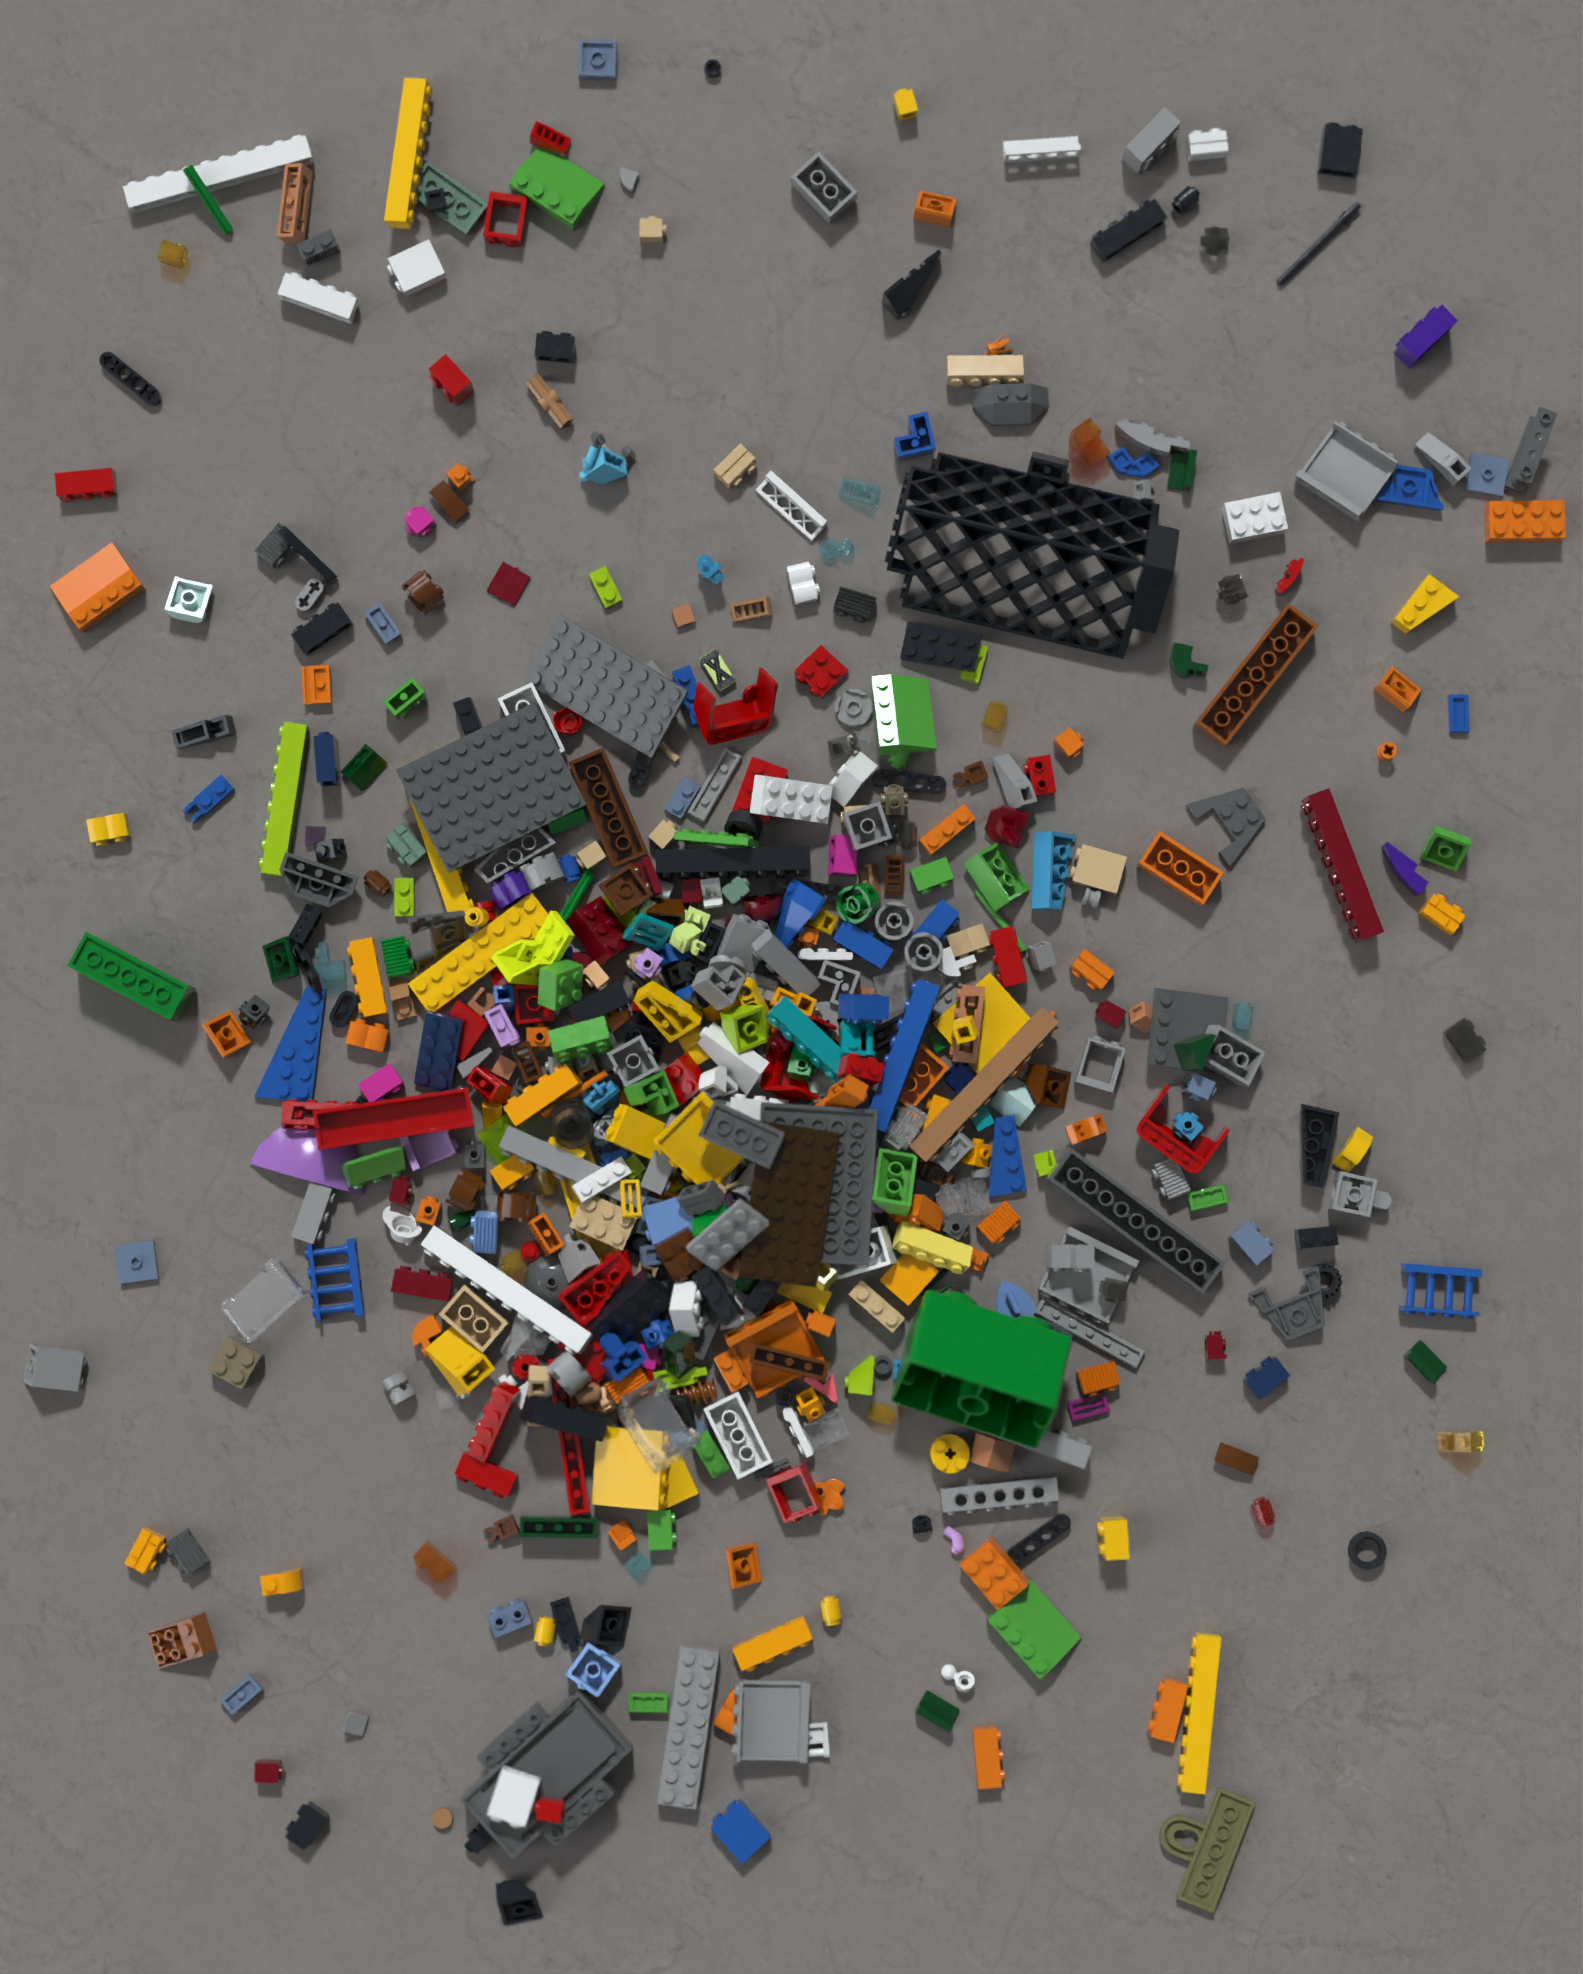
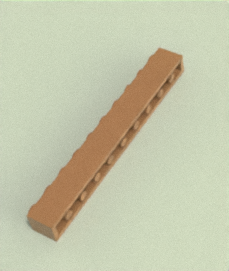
[908,1006,1059,1162]

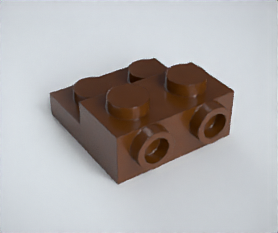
[598,863,653,917]
[654,1226,707,1282]

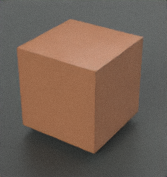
[969,1433,1016,1473]

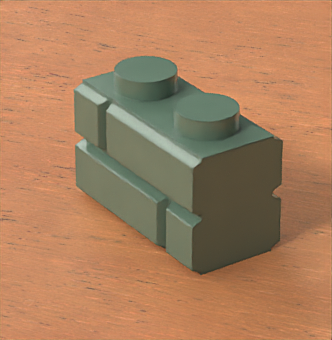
[385,823,428,868]
[722,876,751,907]

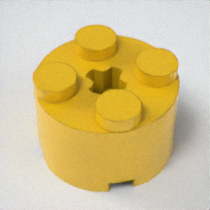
[930,1433,970,1473]

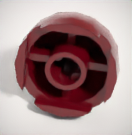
[743,894,782,925]

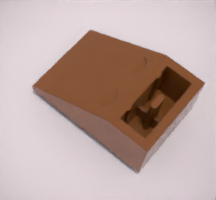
[147,1612,217,1669]

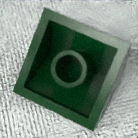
[262,936,301,983]
[1174,1034,1216,1071]

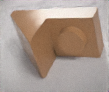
[389,979,417,1021]

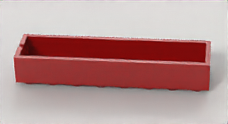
[313,1087,474,1151]

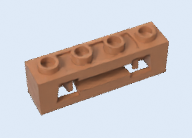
[276,163,313,245]
[949,984,985,1065]

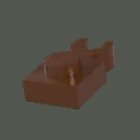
[952,760,989,788]
[483,1514,520,1543]

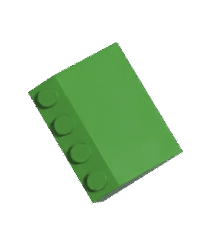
[509,146,605,231]
[871,675,937,755]
[986,1579,1081,1679]

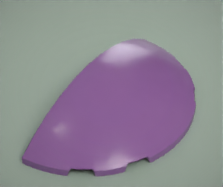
[250,1127,363,1195]

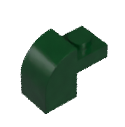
[1169,642,1209,679]

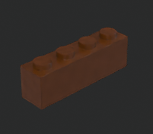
[749,1343,830,1382]

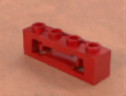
[281,1099,357,1130]

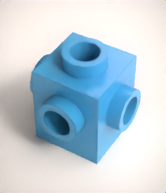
[1172,1111,1204,1142]

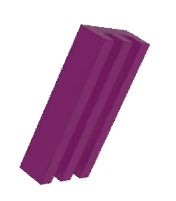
[1067,1391,1110,1421]

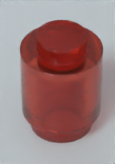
[1251,1497,1275,1527]

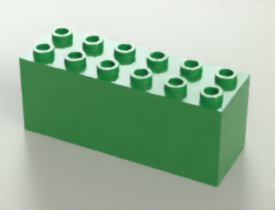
[67,932,196,1022]

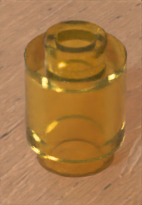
[534,1169,557,1196]
[867,1403,896,1425]

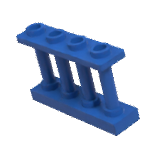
[305,1238,365,1321]
[1399,1263,1482,1319]

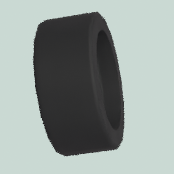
[724,810,763,841]
[1348,1531,1387,1570]

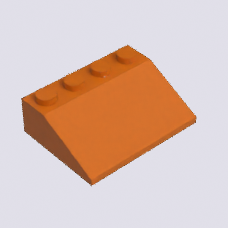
[50,542,146,633]

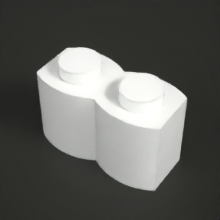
[786,561,821,606]

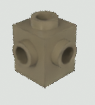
[880,784,908,815]

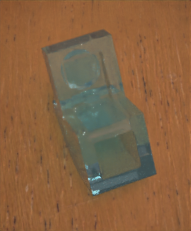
[313,942,347,981]

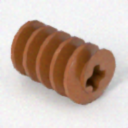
[676,1377,718,1407]

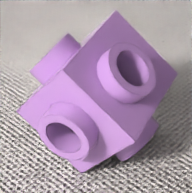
[634,948,664,979]

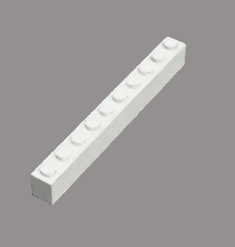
[123,135,314,214]
[421,1226,594,1355]

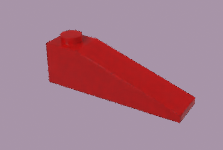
[558,1250,632,1327]

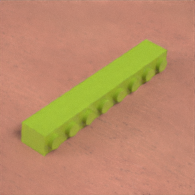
[259,722,309,877]

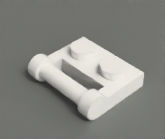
[807,1722,830,1758]

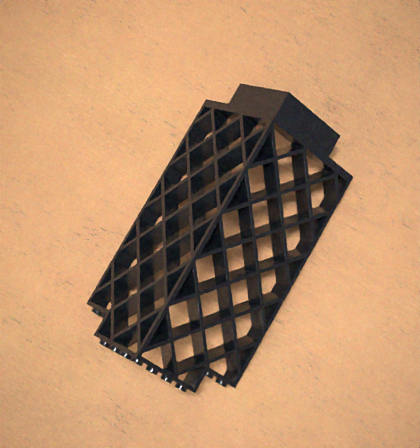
[885,452,1180,659]

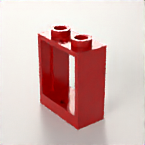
[483,191,529,248]
[766,1462,824,1523]

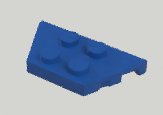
[1373,465,1444,511]

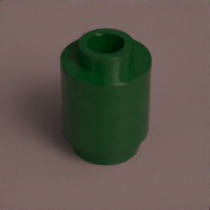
[735,1276,760,1294]

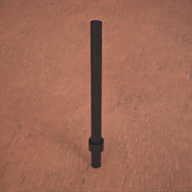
[1276,202,1361,286]

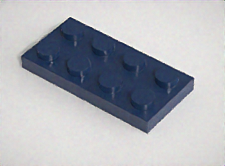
[414,1010,464,1091]

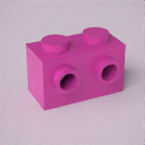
[828,834,859,877]
[358,1063,404,1102]

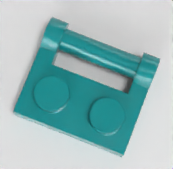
[623,913,674,952]
[840,1019,876,1059]

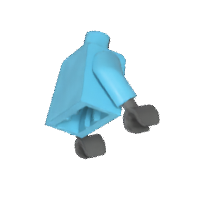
[580,431,635,485]

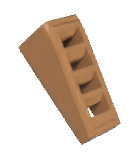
[730,596,773,623]

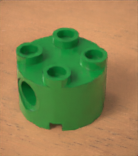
[836,883,881,924]

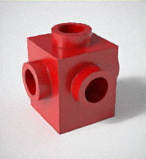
[512,1352,541,1381]

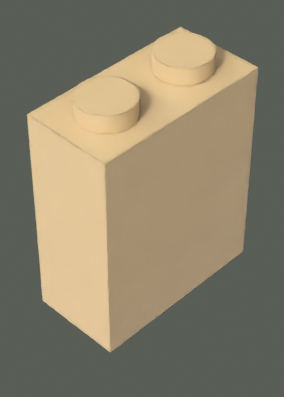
[1069,844,1127,895]

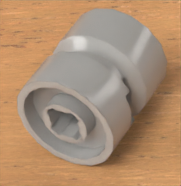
[382,1370,417,1405]

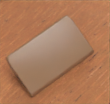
[856,864,882,902]

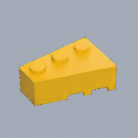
[1391,574,1459,634]
[634,980,703,1043]

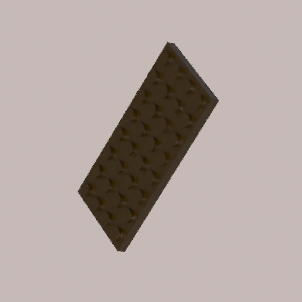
[739,1121,839,1288]

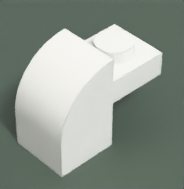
[936,946,976,978]
[699,1066,738,1099]

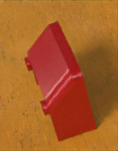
[693,668,778,745]
[760,1016,837,1100]
[1137,1083,1230,1173]

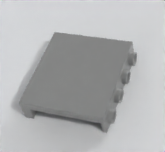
[1295,421,1398,521]
[1038,1226,1139,1325]
[732,1679,810,1763]

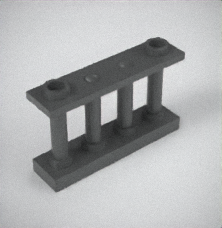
[1505,407,1558,494]

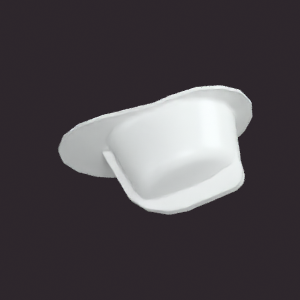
[383,1205,422,1246]

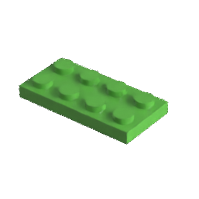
[674,829,759,848]

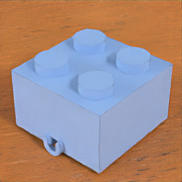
[566,1642,621,1698]

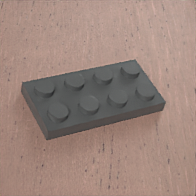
[698,1100,786,1169]

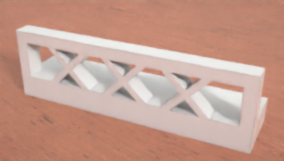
[1003,136,1081,162]
[756,471,827,542]

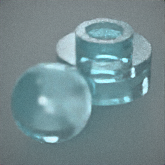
[819,539,855,559]

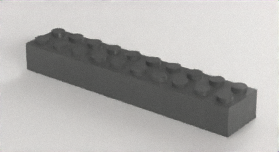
[1045,1148,1225,1294]

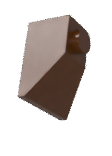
[642,899,685,943]
[1026,1063,1071,1110]

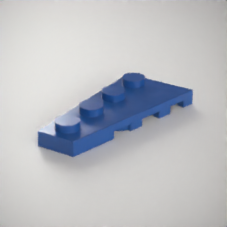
[989,1114,1027,1197]

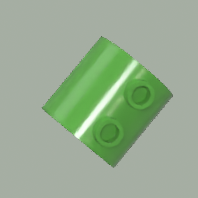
[1421,825,1472,871]

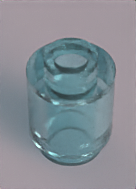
[1232,1002,1253,1030]

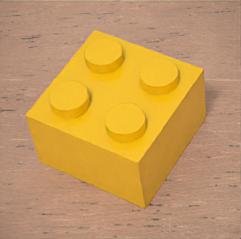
[1097,1516,1130,1560]

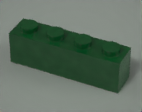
[519,1515,599,1538]

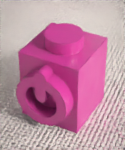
[404,505,436,538]
[640,1342,663,1370]

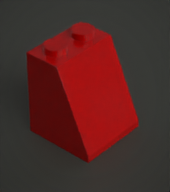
[448,1000,491,1062]

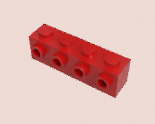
[468,1381,521,1463]

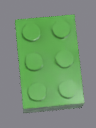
[548,1016,614,1064]

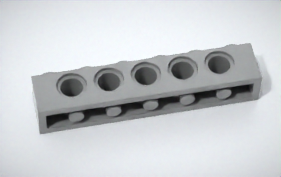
[940,1476,1059,1515]

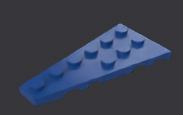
[254,987,326,1102]

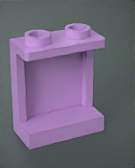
[484,1004,521,1050]
[400,1131,459,1171]

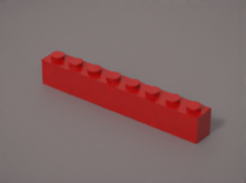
[548,1358,591,1515]

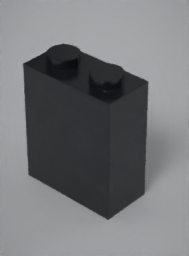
[1317,122,1363,179]

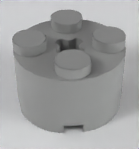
[519,852,564,892]
[874,902,914,942]
[904,932,943,973]
[546,1350,592,1397]

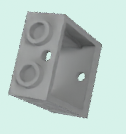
[1074,1035,1126,1093]

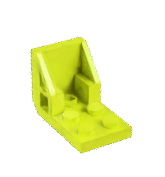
[492,911,575,986]

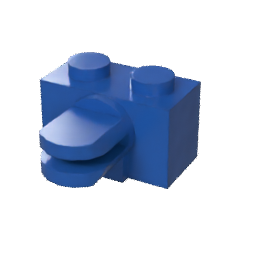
[600,1333,648,1382]

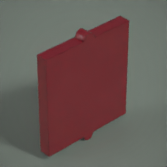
[487,562,530,606]

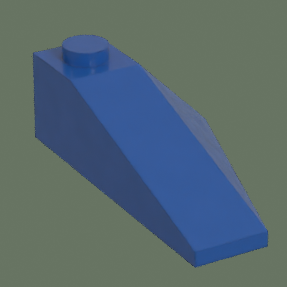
[774,878,826,948]

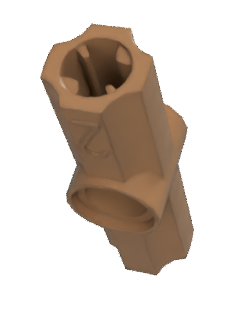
[526,374,573,429]

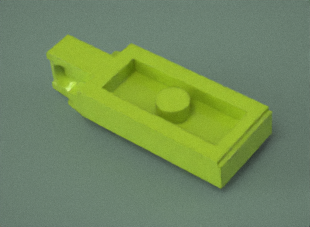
[652,1364,708,1392]

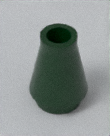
[448,1208,476,1232]

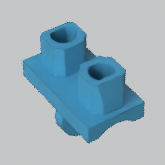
[696,555,725,584]
[583,1079,621,1115]

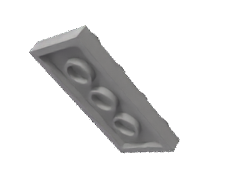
[686,1199,769,1271]

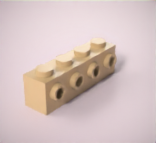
[946,355,1024,387]

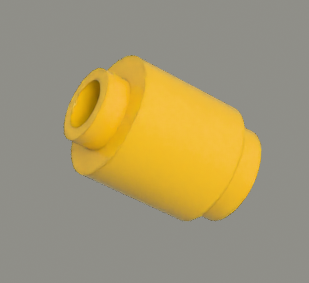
[465,907,489,927]
[820,1596,842,1626]
[534,1617,556,1647]

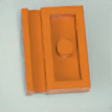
[301,665,332,705]

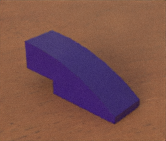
[1382,842,1429,896]

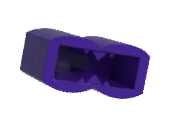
[488,871,531,911]

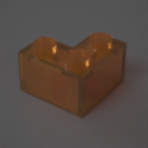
[1068,417,1111,469]

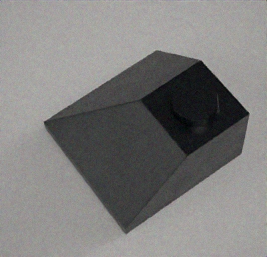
[580,1604,631,1646]
[495,1880,543,1925]

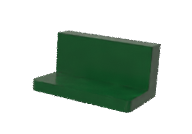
[1167,449,1197,491]
[341,744,387,791]
[1404,1340,1447,1384]
[915,1690,960,1733]

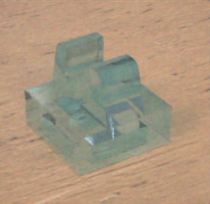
[624,1550,652,1578]

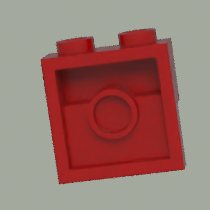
[795,645,848,699]

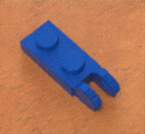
[182,775,234,823]

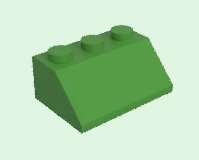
[963,842,1030,911]
[341,1145,406,1190]
[872,1148,917,1216]

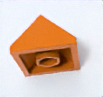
[913,190,956,227]
[1374,666,1422,712]
[202,1010,252,1059]
[726,1543,762,1589]

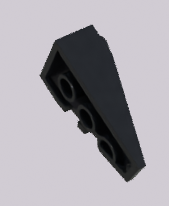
[882,250,941,320]

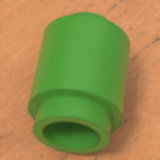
[888,752,911,770]

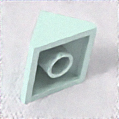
[988,1077,1037,1127]

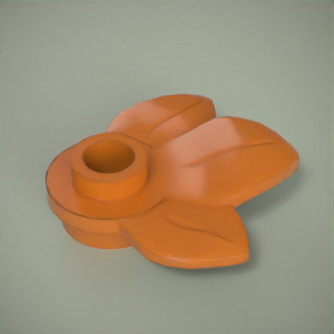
[815,1479,845,1516]

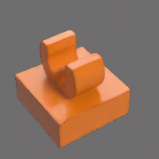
[970,1248,989,1272]

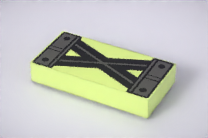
[700,649,736,692]

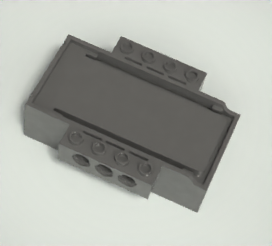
[460,1688,632,1859]

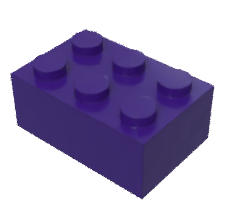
[1394,305,1458,369]

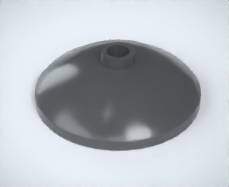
[524,1253,570,1310]

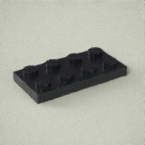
[900,622,982,673]

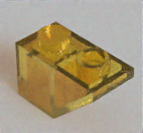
[1437,1431,1484,1452]

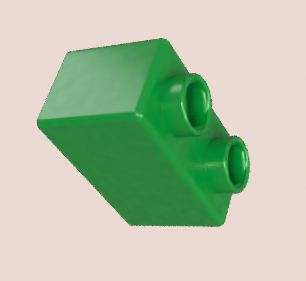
[891,1290,1072,1448]

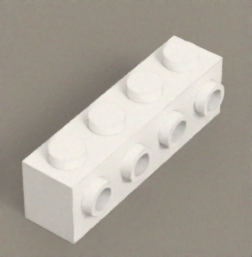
[277,272,359,324]

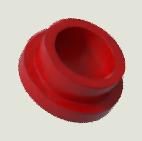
[520,1241,540,1261]

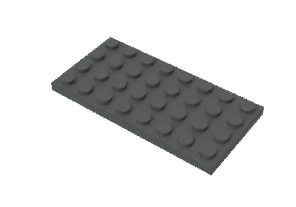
[524,615,689,758]

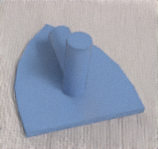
[996,1281,1036,1318]

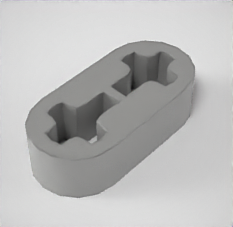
[295,578,325,612]

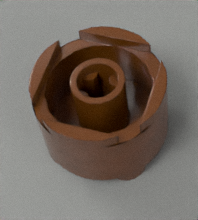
[401,570,444,615]
[445,1167,485,1212]
[497,1191,536,1222]

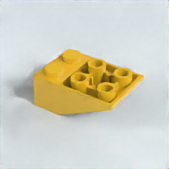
[424,1326,495,1396]

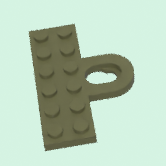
[1159,1787,1255,1913]

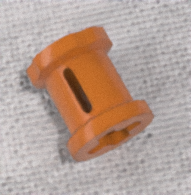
[1377,742,1397,761]

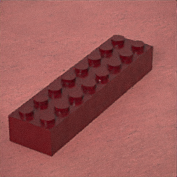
[1300,788,1384,943]

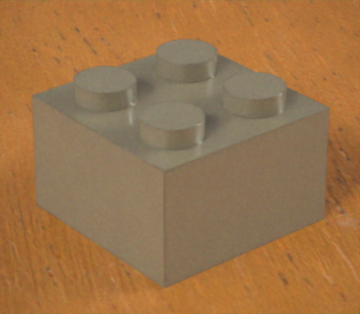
[208,1336,264,1390]

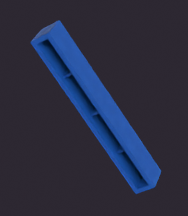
[866,978,942,1133]

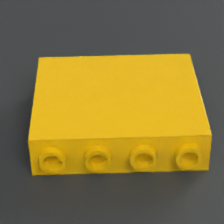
[932,973,1030,1075]
[653,1091,745,1184]
[591,1426,671,1510]

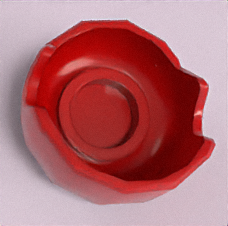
[552,707,583,736]

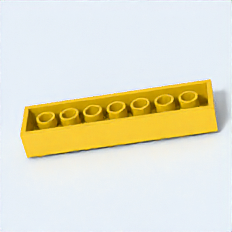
[408,892,548,1013]

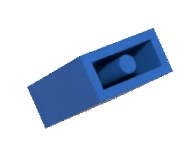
[711,1799,771,1864]

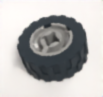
[586,1108,621,1153]

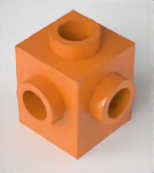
[526,1023,551,1050]

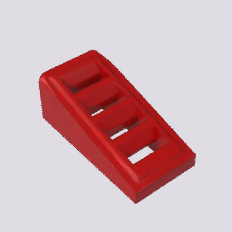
[530,121,571,155]

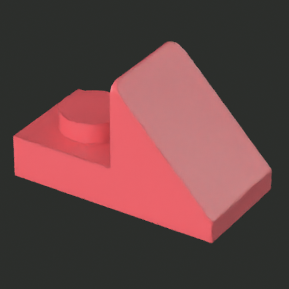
[803,1372,837,1403]

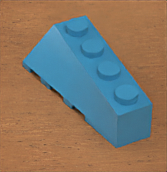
[1031,831,1076,910]

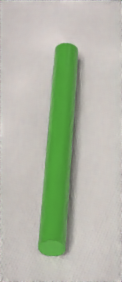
[974,889,1026,952]

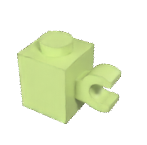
[684,906,711,934]
[669,920,706,956]

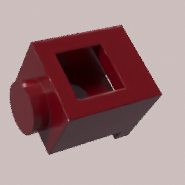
[388,1176,413,1205]
[1204,1331,1227,1359]

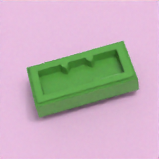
[1186,1184,1229,1211]
[629,1692,668,1713]

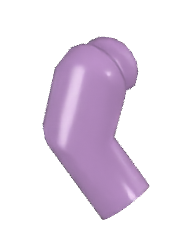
[943,1526,964,1555]

